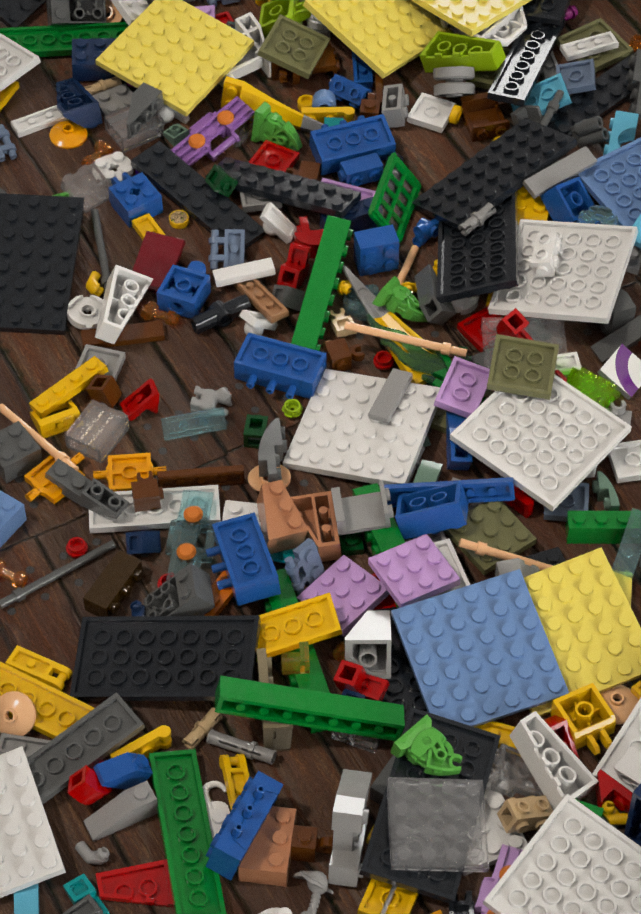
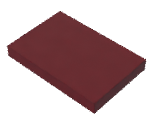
[132,231,185,293]

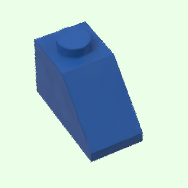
[93,752,153,790]

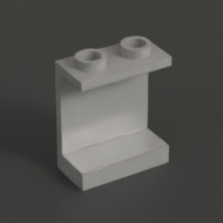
[331,480,394,536]

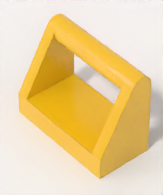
[29,400,81,439]

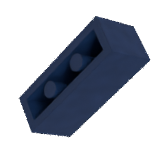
[320,197,382,234]

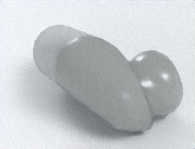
[75,841,110,865]

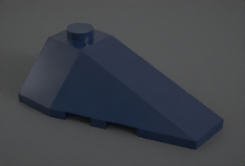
[56,78,103,128]

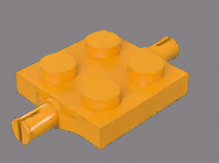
[24,452,85,504]
[93,453,167,492]

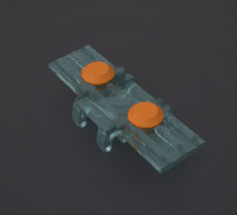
[165,490,215,581]

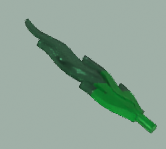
[367,314,487,404]

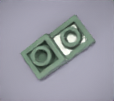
[163,123,190,147]
[413,459,443,483]
[592,471,620,511]

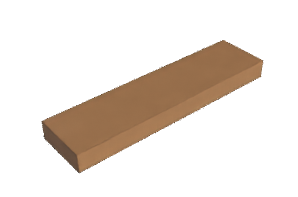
[232,279,289,324]

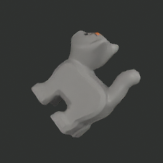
[190,386,232,417]

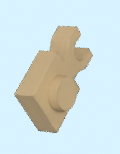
[329,308,357,338]

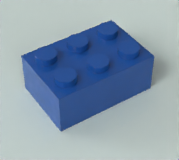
[395,481,469,540]

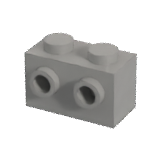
[382,84,409,128]

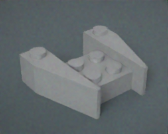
[328,769,372,887]

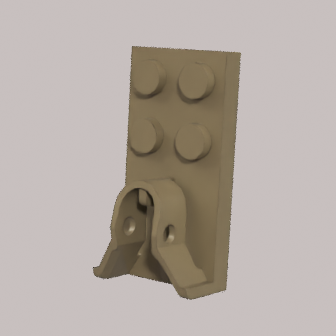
[257,648,293,752]

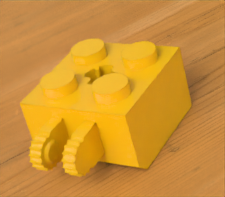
[550,683,616,755]

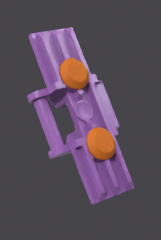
[171,96,255,166]

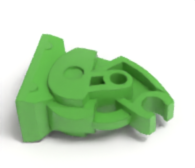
[251,102,303,151]
[372,276,428,322]
[390,714,462,776]

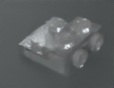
[60,163,111,214]
[488,743,542,798]

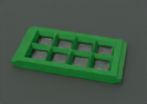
[368,152,422,243]

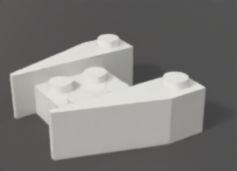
[218,12,271,87]

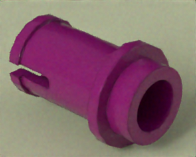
[564,5,578,21]

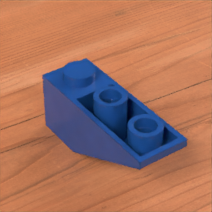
[446,410,472,471]

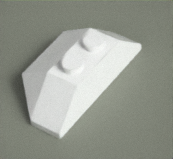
[466,6,527,47]

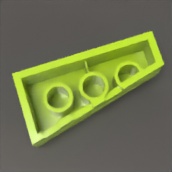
[419,31,506,73]

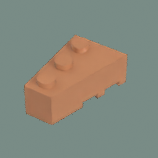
[257,480,308,554]
[291,491,342,562]
[238,806,297,887]

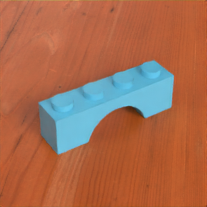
[603,110,639,156]

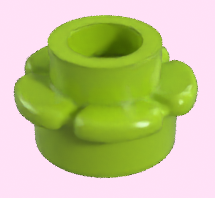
[282,399,303,418]

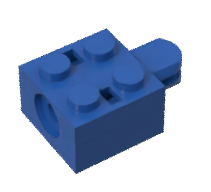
[156,261,211,318]

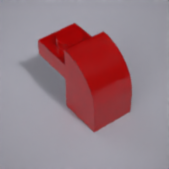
[294,216,324,258]
[277,242,312,289]
[496,308,533,340]
[333,660,389,701]
[68,760,112,805]

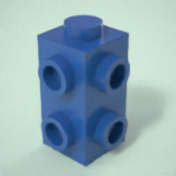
[328,74,374,109]
[338,152,383,186]

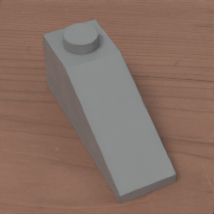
[83,781,158,842]

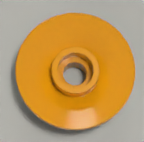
[49,120,88,149]

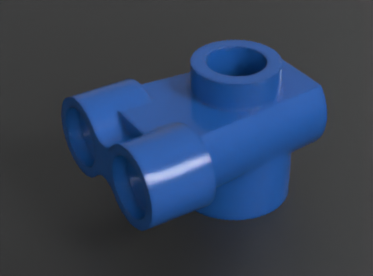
[412,218,439,247]

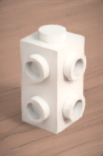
[528,232,562,277]

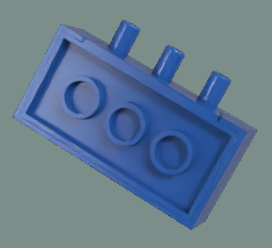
[309,114,396,175]
[234,332,327,399]
[206,512,281,606]
[206,771,284,881]

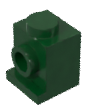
[243,414,268,449]

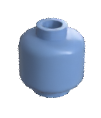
[312,89,337,107]

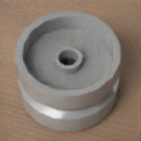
[433,66,475,98]

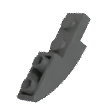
[625,49,641,122]
[258,418,287,483]
[45,458,130,519]

